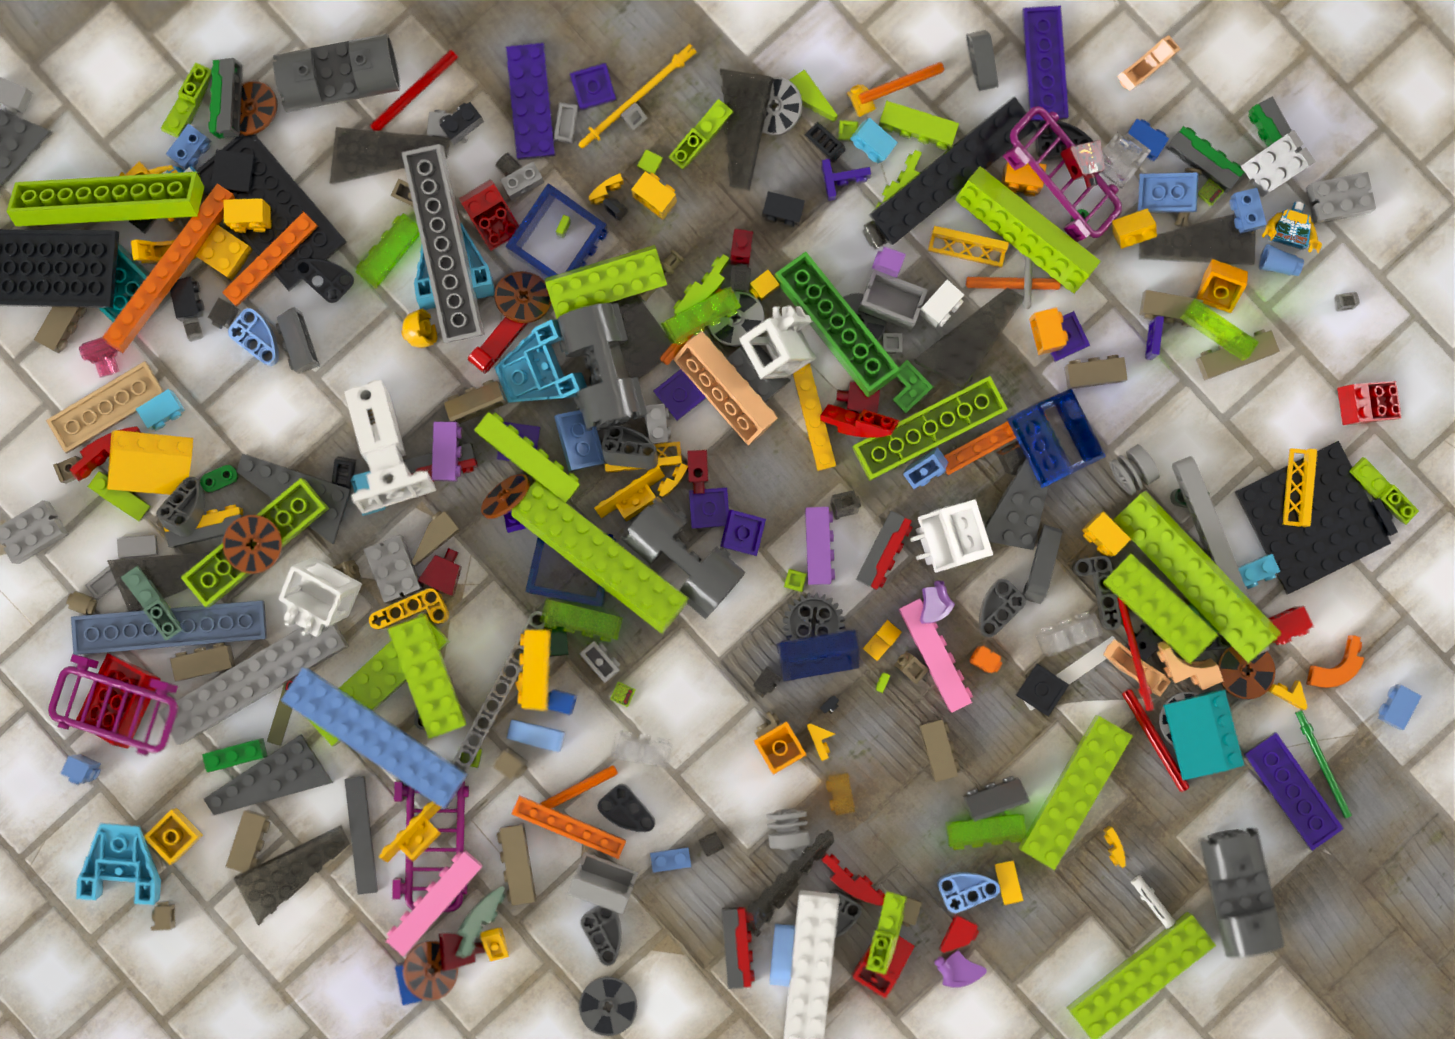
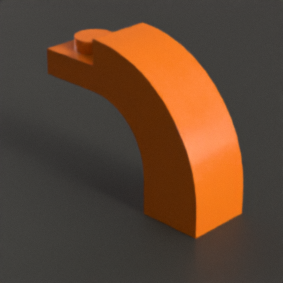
[1306,635,1364,688]

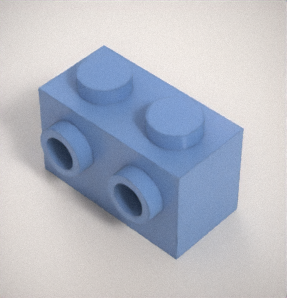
[166,124,211,169]
[1229,188,1267,233]
[903,447,949,489]
[1378,685,1422,730]
[60,754,101,785]

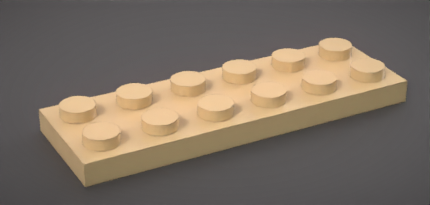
[46,361,164,454]

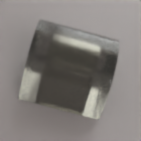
[495,153,522,177]
[1334,292,1360,312]
[183,318,204,342]
[699,831,724,857]

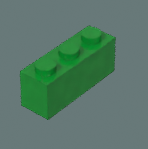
[202,738,268,773]

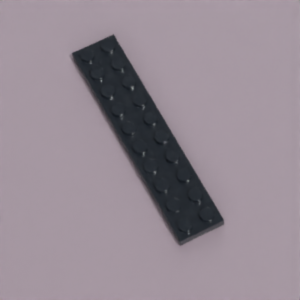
[869,97,1037,245]

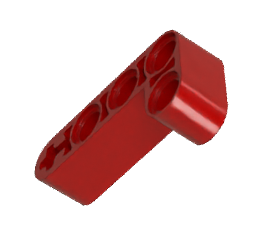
[467,317,528,374]

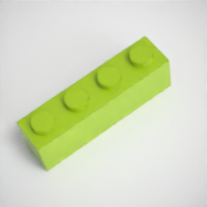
[879,100,959,150]

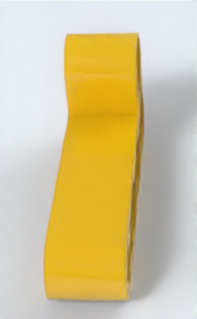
[369,588,449,629]

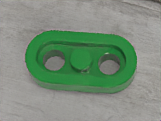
[200,465,238,492]

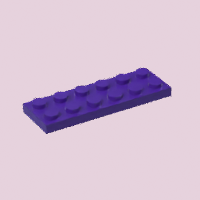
[1022,6,1069,121]
[506,43,555,160]
[1244,732,1344,851]

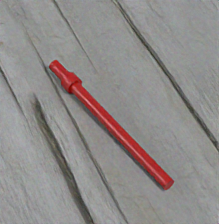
[1118,598,1154,711]

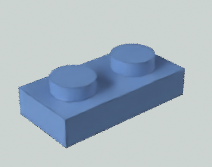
[650,847,691,873]

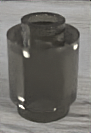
[862,220,888,250]

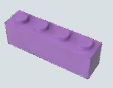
[805,507,835,585]

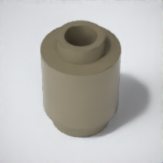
[66,591,98,615]

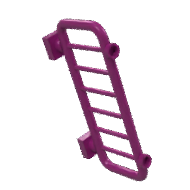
[1003,106,1122,242]
[48,654,178,756]
[392,781,469,912]

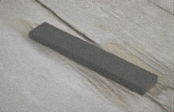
[344,776,378,895]

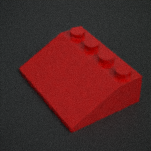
[76,653,161,749]

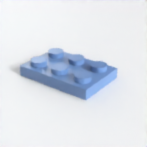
[1138,173,1198,213]
[554,410,605,472]

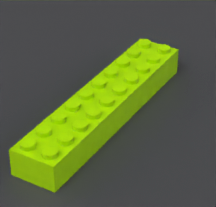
[6,172,204,226]
[511,480,688,634]
[1114,491,1281,663]

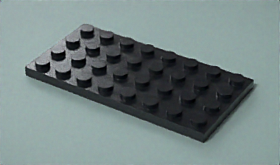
[196,134,347,291]
[0,229,119,308]

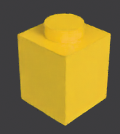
[749,270,780,301]

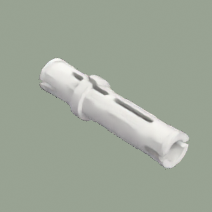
[1131,875,1176,929]

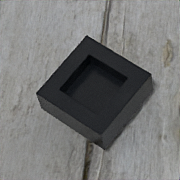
[129,219,157,234]
[819,695,839,714]

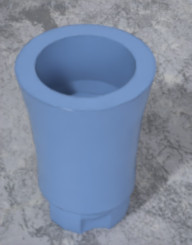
[1259,244,1304,276]

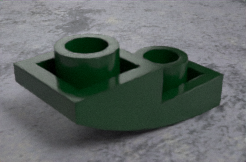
[546,614,569,657]

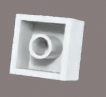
[919,280,964,328]

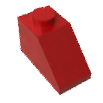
[939,914,979,953]

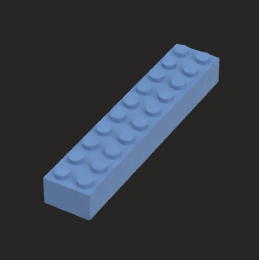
[281,668,469,808]

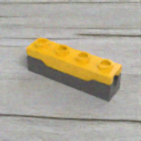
[164,505,244,548]

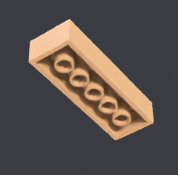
[673,332,778,446]

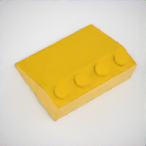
[107,430,193,495]
[518,630,550,710]

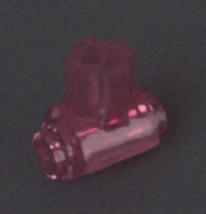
[79,337,120,378]

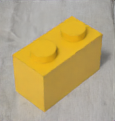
[1112,208,1157,249]

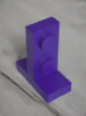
[821,159,871,201]

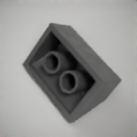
[276,307,320,374]
[727,345,791,403]
[963,776,1030,821]

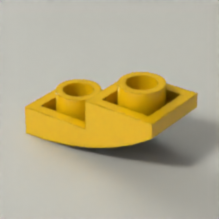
[589,173,624,205]
[657,463,688,498]
[1103,826,1126,868]
[995,860,1023,905]

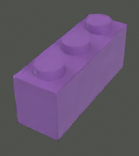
[872,246,906,278]
[432,422,462,482]

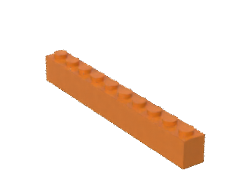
[103,183,235,353]

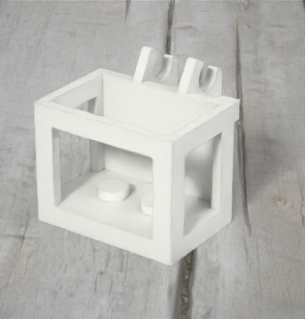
[739,306,816,379]
[910,499,993,573]
[279,557,362,637]

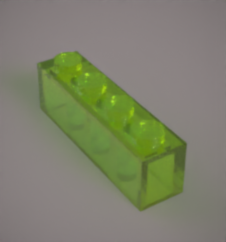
[356,213,420,289]
[661,286,741,345]
[1180,299,1259,361]
[540,599,623,642]
[945,813,1027,850]

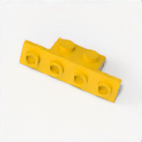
[594,466,665,522]
[379,801,442,863]

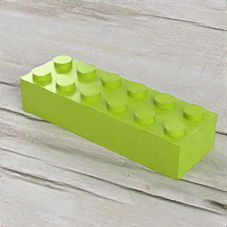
[545,245,667,318]
[474,412,580,504]
[1103,554,1218,663]
[388,614,467,739]

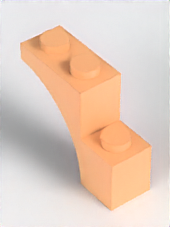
[1117,35,1181,91]
[1103,639,1171,697]
[1157,641,1223,690]

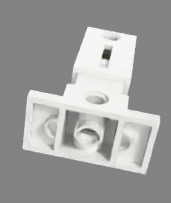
[344,380,436,514]

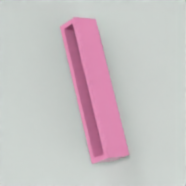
[898,599,973,713]
[386,850,483,957]

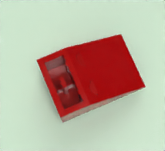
[458,179,523,251]
[1337,381,1402,425]
[851,936,915,999]

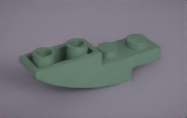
[121,565,183,641]
[456,886,505,958]

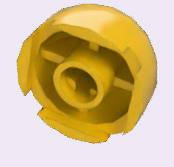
[401,309,437,348]

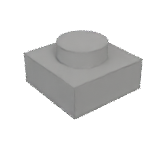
[621,103,647,130]
[883,333,902,353]

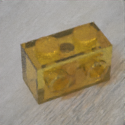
[826,772,855,815]

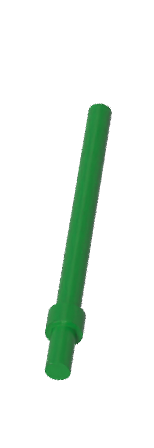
[1295,710,1352,818]

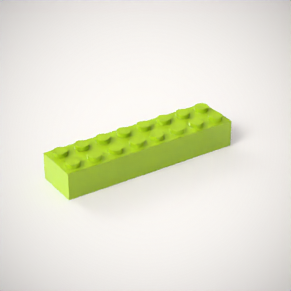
[955,166,1101,294]
[852,376,1008,481]
[181,478,329,607]
[307,613,450,746]
[1018,715,1132,870]
[1066,912,1216,1039]

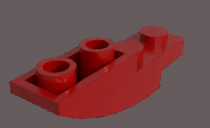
[820,404,899,438]
[70,426,141,482]
[821,853,885,906]

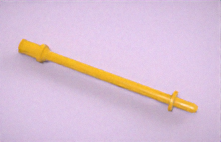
[579,44,697,148]

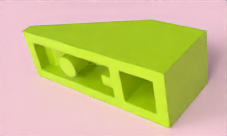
[789,69,838,122]
[87,471,151,522]

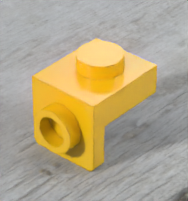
[847,84,876,117]

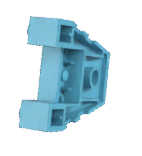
[414,223,495,310]
[494,319,587,403]
[76,823,161,905]

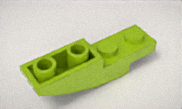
[161,62,212,138]
[669,99,734,170]
[875,150,922,209]
[673,254,730,317]
[1349,457,1419,525]
[866,891,907,974]

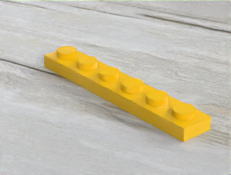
[793,363,836,471]

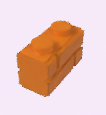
[969,646,1002,673]

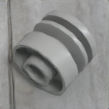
[1109,444,1160,496]
[766,809,810,850]

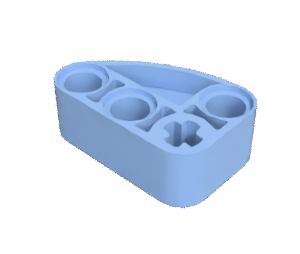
[228,308,279,366]
[507,719,565,752]
[937,872,1000,913]
[769,923,795,987]

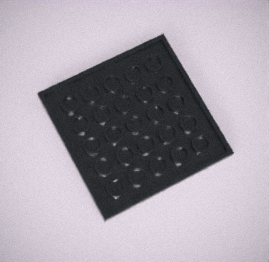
[1235,441,1391,594]

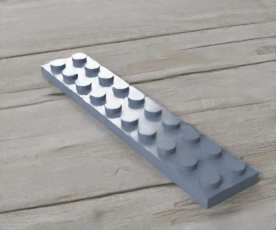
[71,600,267,655]

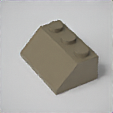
[444,380,508,424]

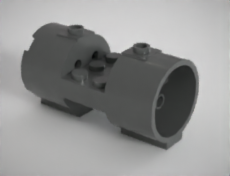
[273,33,400,112]
[557,303,647,431]
[618,497,746,619]
[1199,828,1284,958]

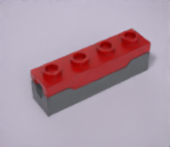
[403,443,478,482]
[856,511,913,590]
[722,907,755,989]

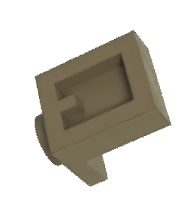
[333,560,361,579]
[894,651,929,684]
[756,711,781,738]

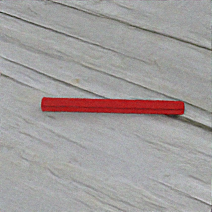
[370,50,458,133]
[1122,689,1189,792]

